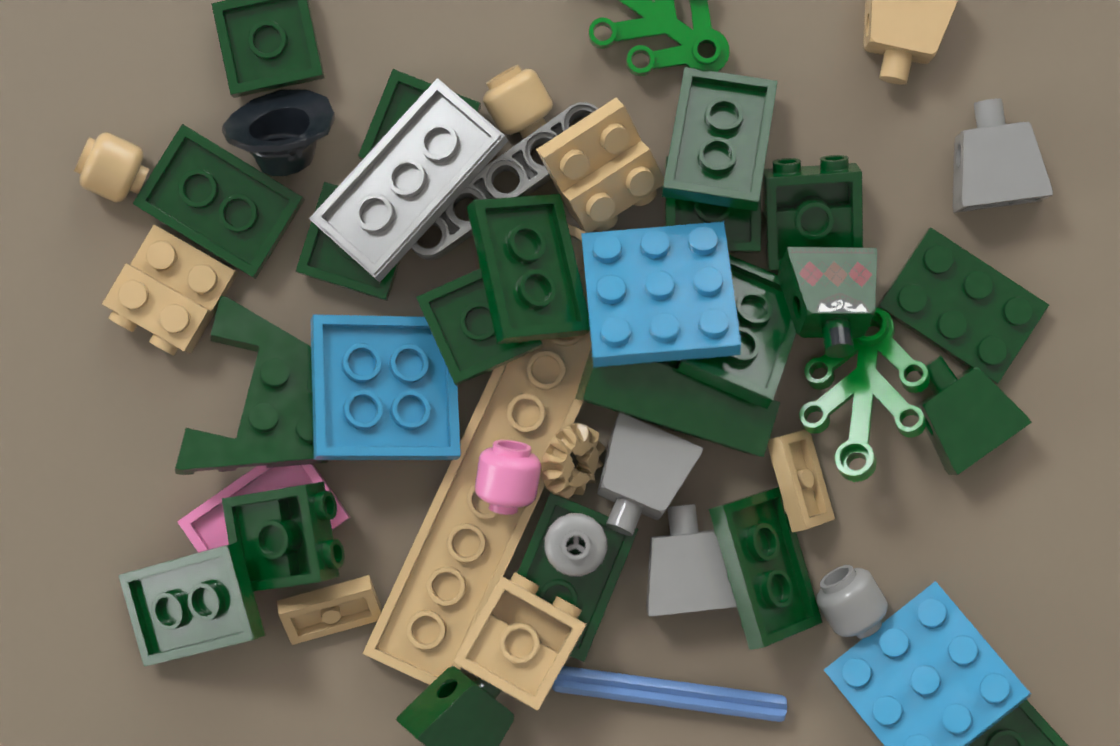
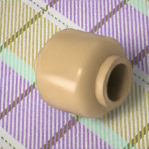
[483,65,553,139]
[74,132,149,202]

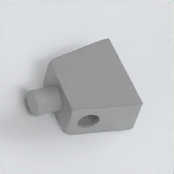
[953,99,1053,213]
[597,412,704,536]
[646,504,737,617]

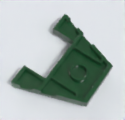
[175,296,328,475]

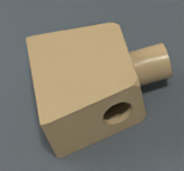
[863,0,958,85]

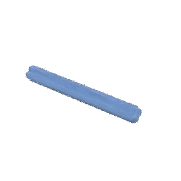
[552,666,787,722]

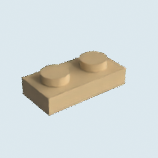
[767,429,835,533]
[277,575,382,645]

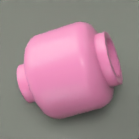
[475,440,541,515]

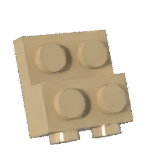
[536,97,664,233]
[102,225,238,356]
[453,572,586,711]

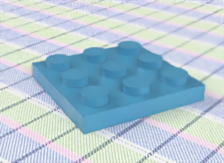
[581,221,741,367]
[310,315,461,460]
[824,581,1031,746]

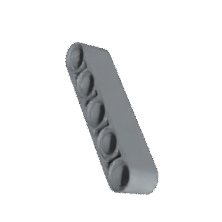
[411,102,598,260]

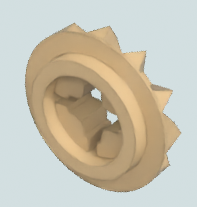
[541,423,605,499]

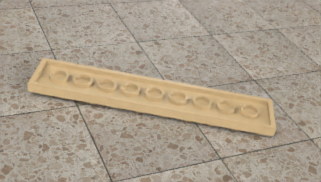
[362,223,591,685]

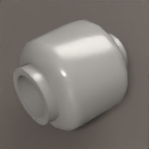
[544,513,607,576]
[816,565,888,639]

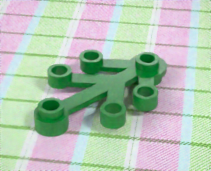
[588,0,730,76]
[799,307,930,482]

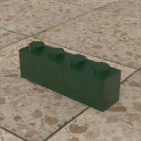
[575,346,781,457]

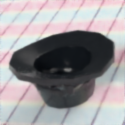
[222,89,335,176]

